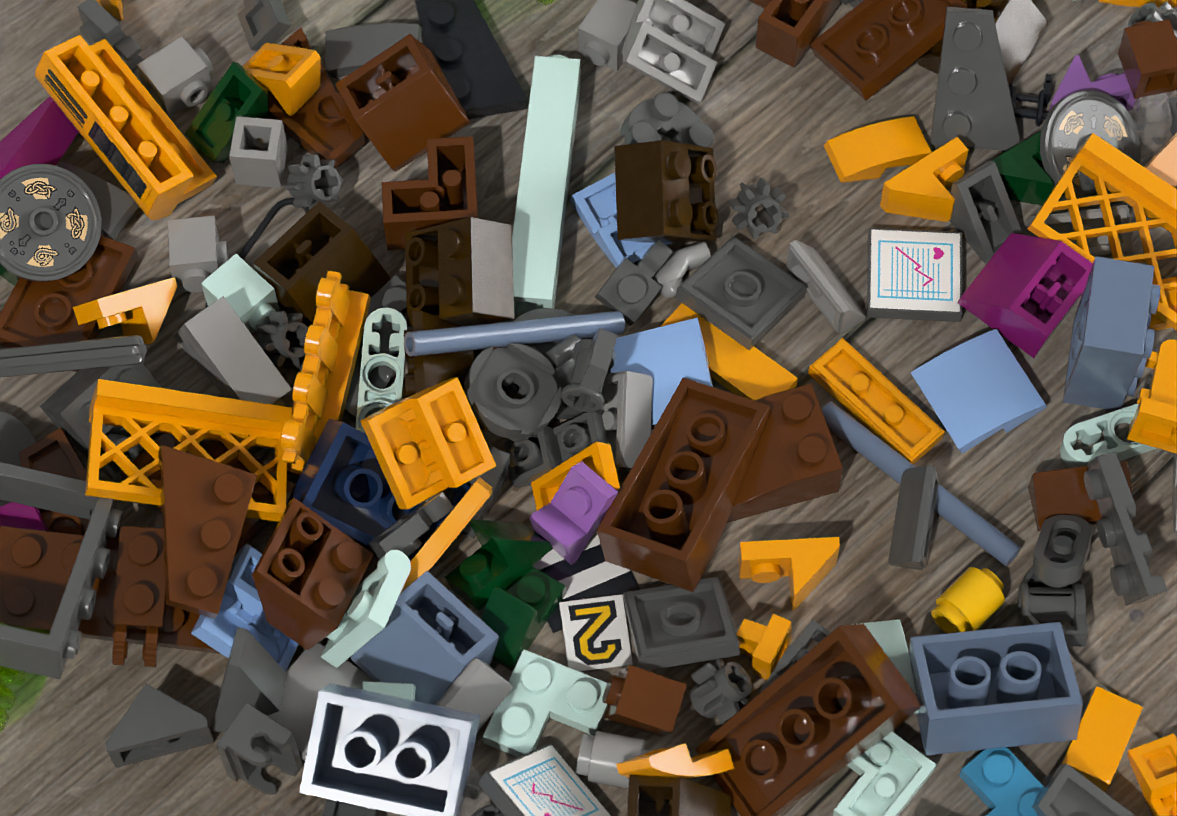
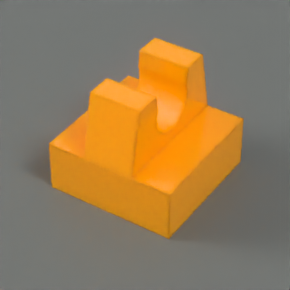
[736,614,792,681]

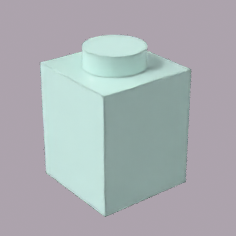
[201,254,280,334]

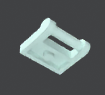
[321,550,411,668]

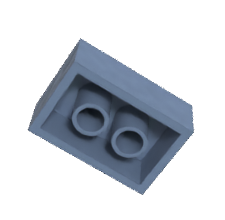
[1063,256,1160,411]
[909,622,1083,756]
[299,683,480,816]

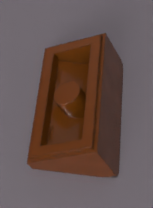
[1028,461,1132,531]

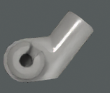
[655,241,711,298]

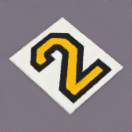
[559,594,633,672]

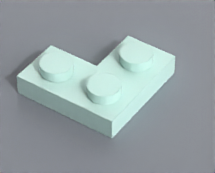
[483,649,609,757]
[833,732,936,816]

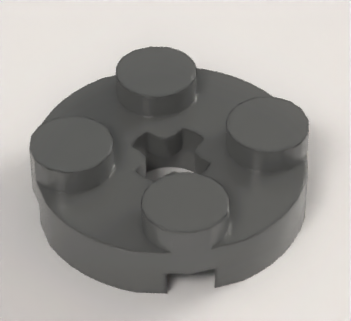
[621,93,714,148]
[463,344,562,442]

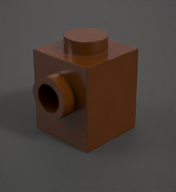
[1118,19,1177,99]
[602,665,687,737]

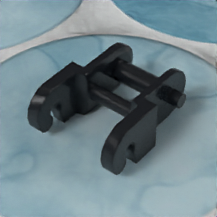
[1009,74,1052,127]

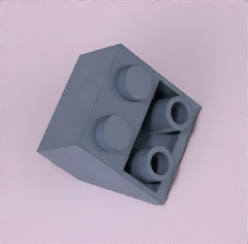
[350,571,499,705]

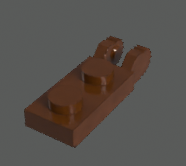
[112,526,166,667]

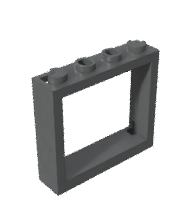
[0,462,124,679]

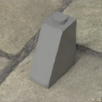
[173,296,292,406]

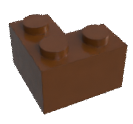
[749,0,840,68]
[382,136,478,250]

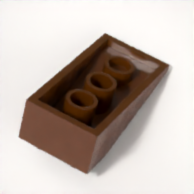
[597,378,771,592]
[727,384,843,523]
[695,624,923,816]

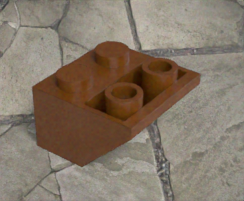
[335,34,471,172]
[252,498,373,650]

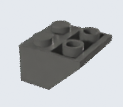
[40,363,164,483]

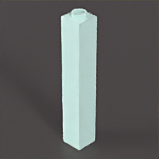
[512,55,581,319]

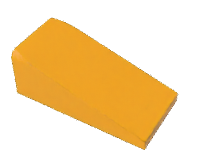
[1061,686,1143,793]

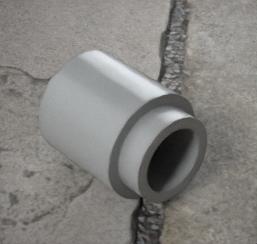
[576,731,649,789]

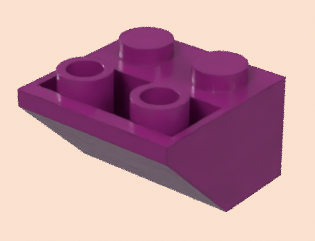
[957,233,1093,358]

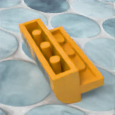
[35,35,217,220]

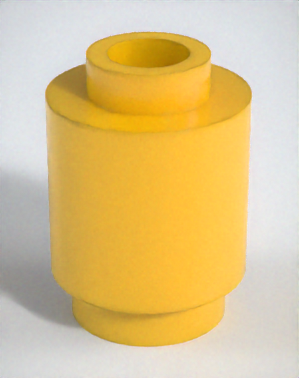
[931,567,1005,634]

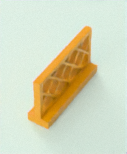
[1027,133,1177,330]
[85,379,292,522]

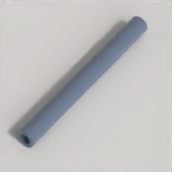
[404,311,625,357]
[822,401,1021,567]

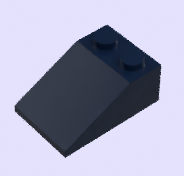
[286,419,470,561]

